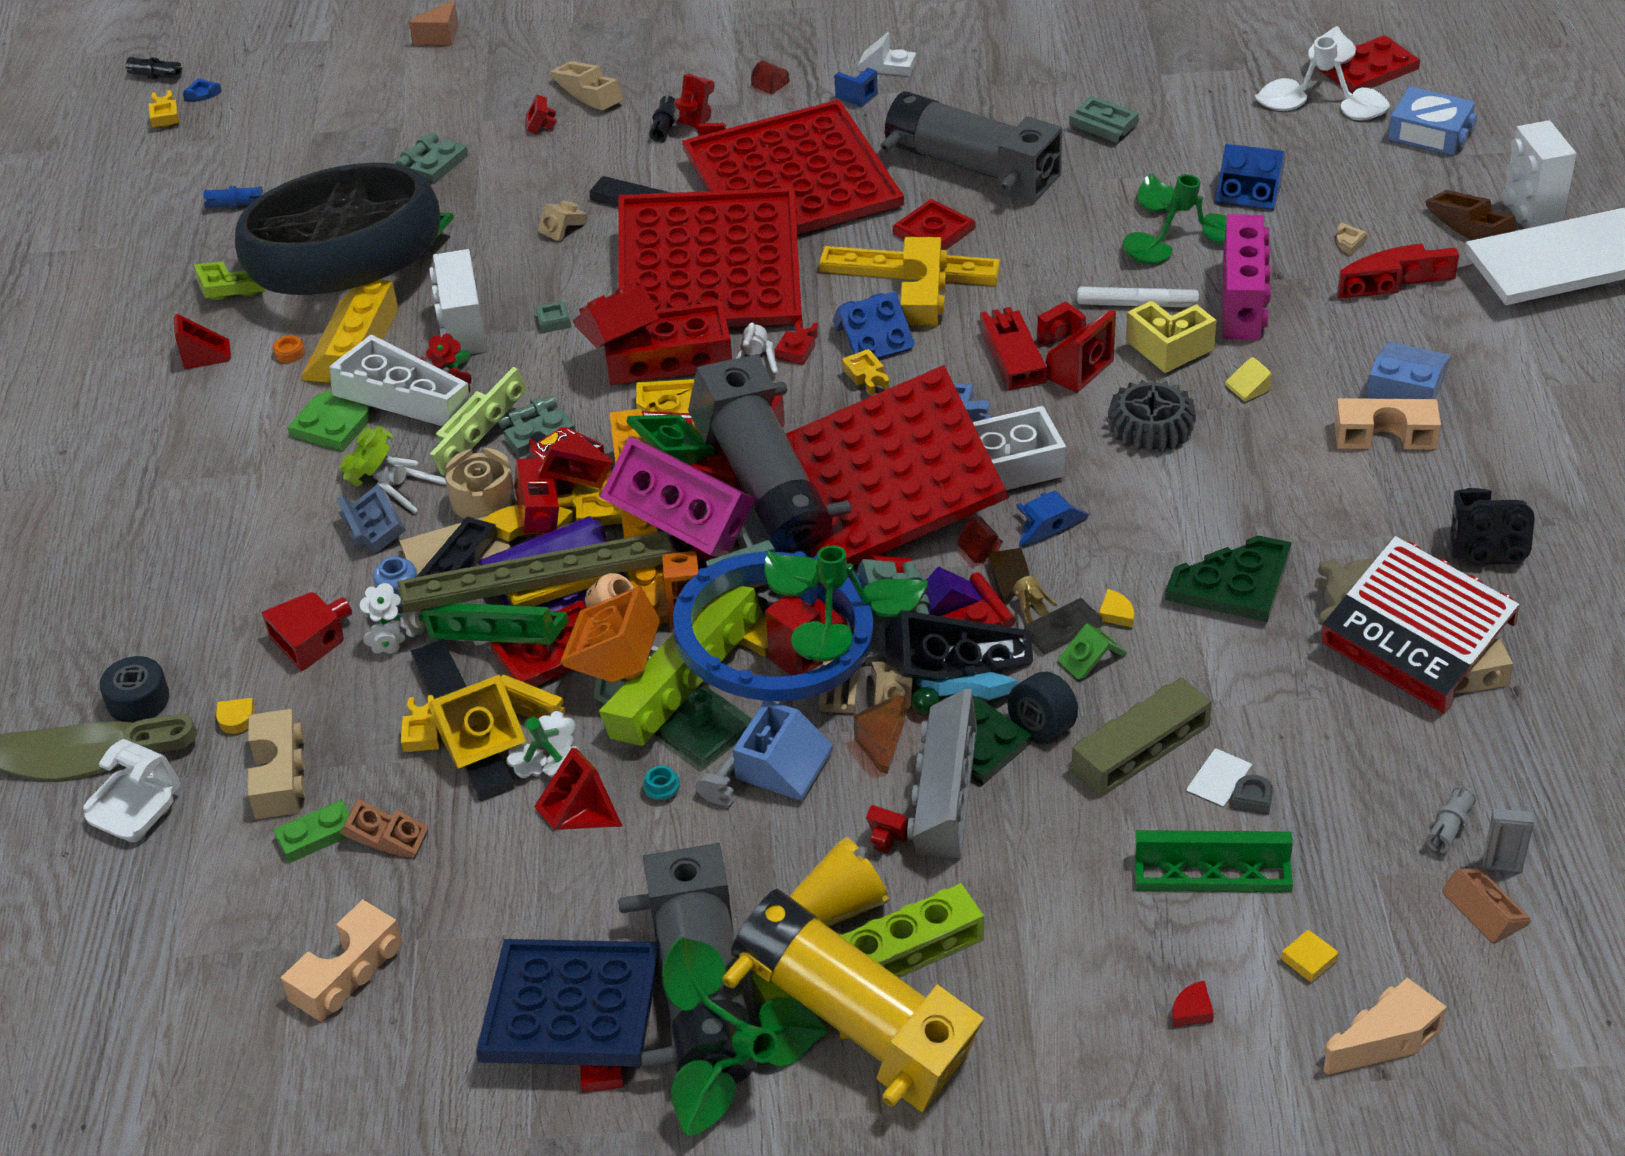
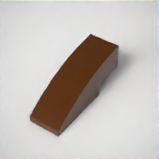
[1425,190,1516,240]

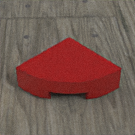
[1172,980,1214,1027]

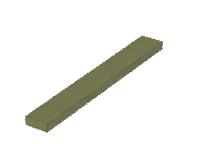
[397,531,675,613]

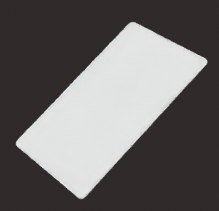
[1186,748,1252,806]

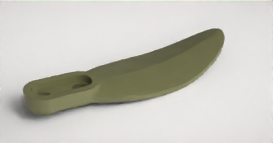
[0,714,197,782]

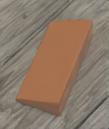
[1443,868,1532,943]

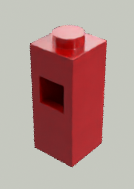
[514,459,559,534]

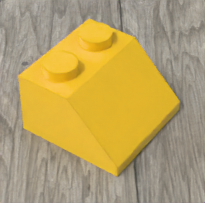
[428,674,526,769]

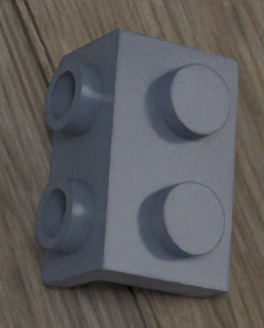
[337,484,406,554]

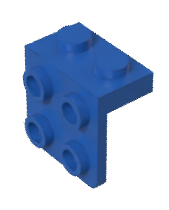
[833,291,914,359]

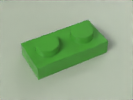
[273,799,350,863]

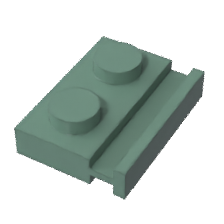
[1069,95,1139,143]

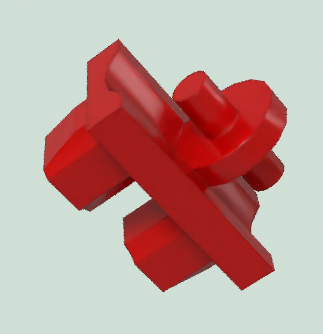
[674,73,715,130]

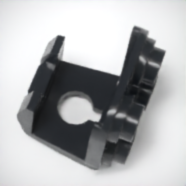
[1450,488,1535,564]

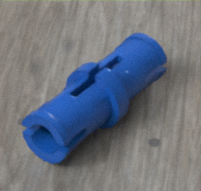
[203,186,263,209]

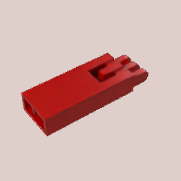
[980,307,1047,390]

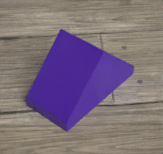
[925,566,982,616]

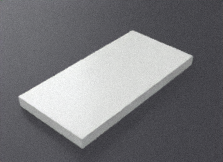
[1464,208,1625,305]

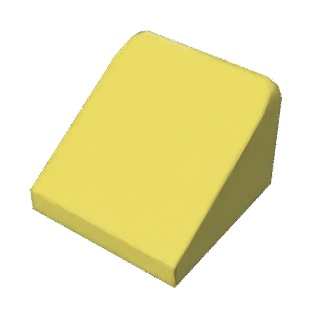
[1225,357,1272,402]

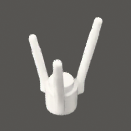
[736,323,778,374]
[372,455,446,514]

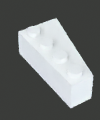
[329,334,469,426]

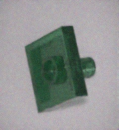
[654,685,752,770]

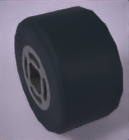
[100,656,169,723]
[1008,671,1078,743]

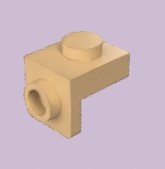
[538,201,588,241]

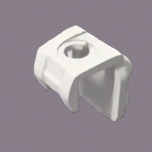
[83,739,180,842]

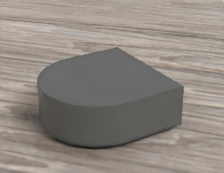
[1231,775,1273,815]

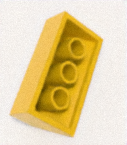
[301,280,398,383]

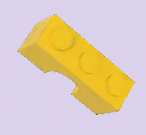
[900,237,947,326]

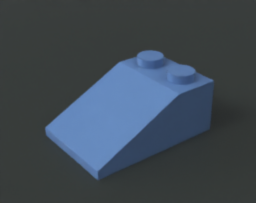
[1366,342,1451,399]

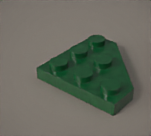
[1165,535,1292,622]

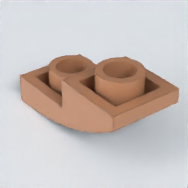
[340,798,429,858]

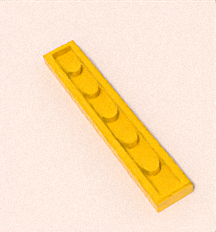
[819,246,1000,286]

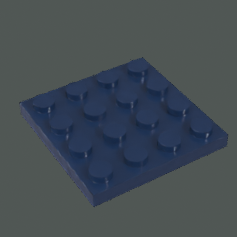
[476,939,660,1066]

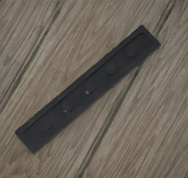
[410,639,515,801]

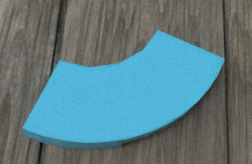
[916,672,1017,700]

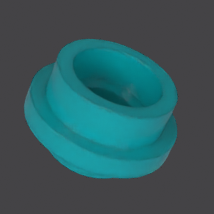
[643,765,680,800]

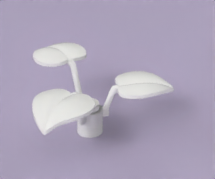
[1255,26,1390,120]

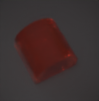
[751,60,790,94]

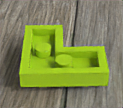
[194,261,265,300]

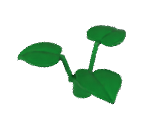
[1122,173,1226,265]
[765,545,928,661]
[662,937,828,1136]

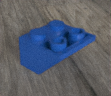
[1216,143,1286,210]

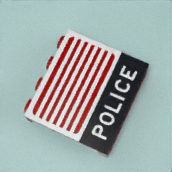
[1322,536,1519,714]

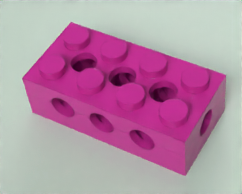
[1223,214,1271,340]
[600,436,756,557]

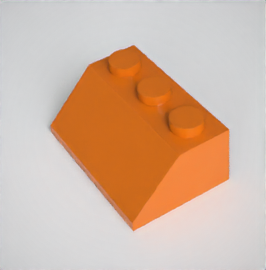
[561,585,660,683]

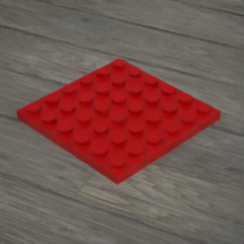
[682,99,904,234]
[618,187,802,329]
[786,365,1009,566]

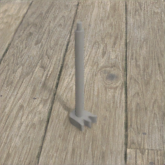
[696,701,788,809]

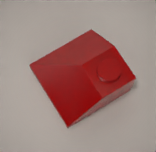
[1045,310,1116,393]

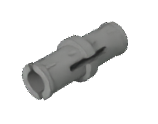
[1426,786,1477,853]

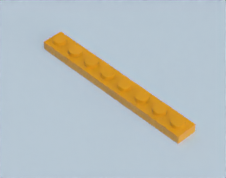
[609,408,669,625]

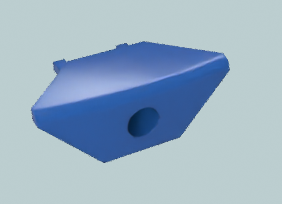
[1017,490,1089,547]

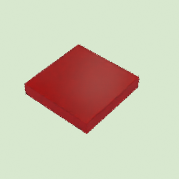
[893,199,975,250]

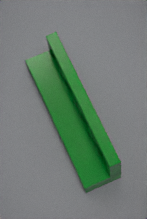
[421,603,569,644]
[1134,830,1293,892]

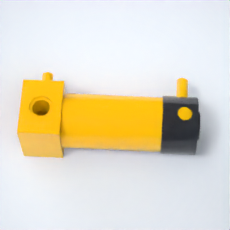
[722,888,984,1113]

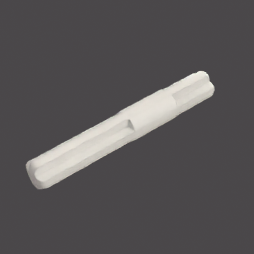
[1077,286,1199,308]

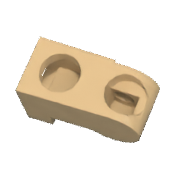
[1454,638,1513,693]

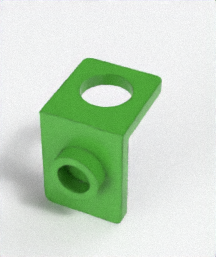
[1058,623,1127,680]

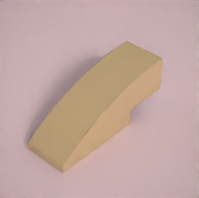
[550,61,624,110]

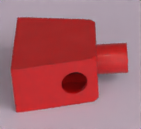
[262,592,352,672]

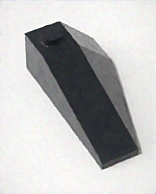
[885,610,1033,682]

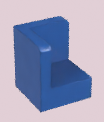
[834,68,878,107]

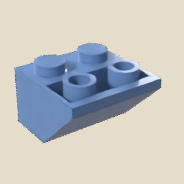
[733,701,833,801]

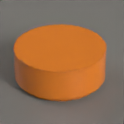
[273,335,305,363]

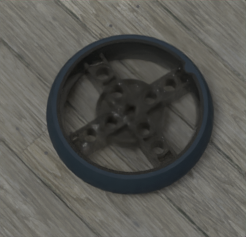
[235,163,440,295]

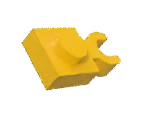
[149,90,180,128]
[842,349,890,396]
[401,695,440,752]

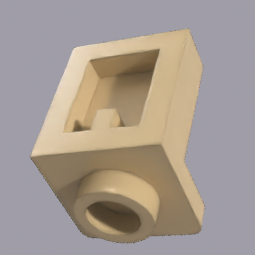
[871,662,912,709]

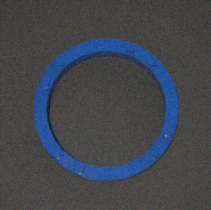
[673,552,873,701]

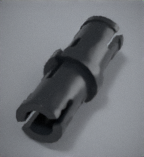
[126,57,182,79]
[649,96,676,142]

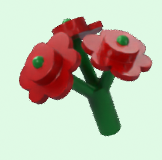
[417,333,472,392]

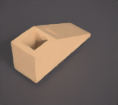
[1323,977,1447,1075]

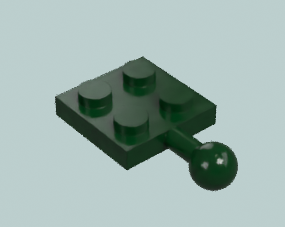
[911,687,1032,786]

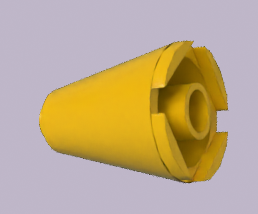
[789,836,890,927]

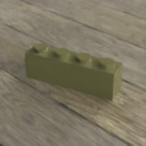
[1071,677,1212,797]

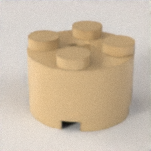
[445,448,516,519]

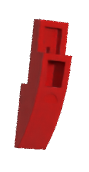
[1337,243,1459,299]

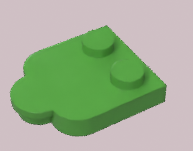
[288,392,371,452]

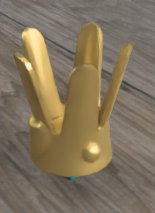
[1013,576,1058,626]

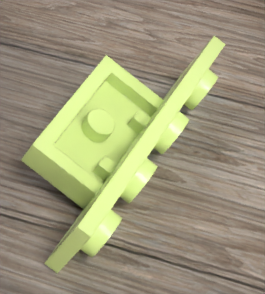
[430,367,528,476]

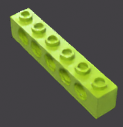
[751,883,984,1009]

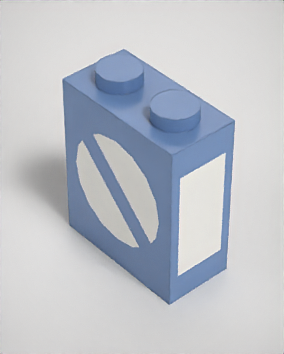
[1388,86,1478,156]

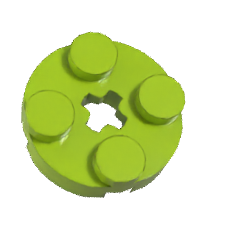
[338,426,393,487]

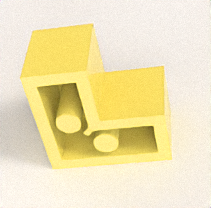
[1126,300,1217,373]

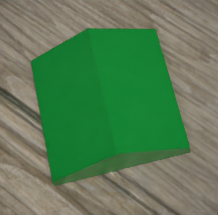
[626,414,716,465]

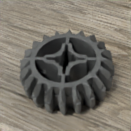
[1108,379,1196,453]

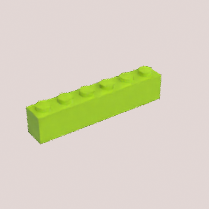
[599,586,764,746]

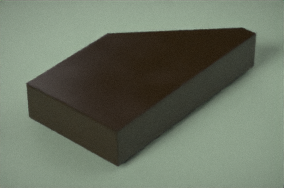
[988,548,1029,604]

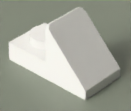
[857,32,916,77]

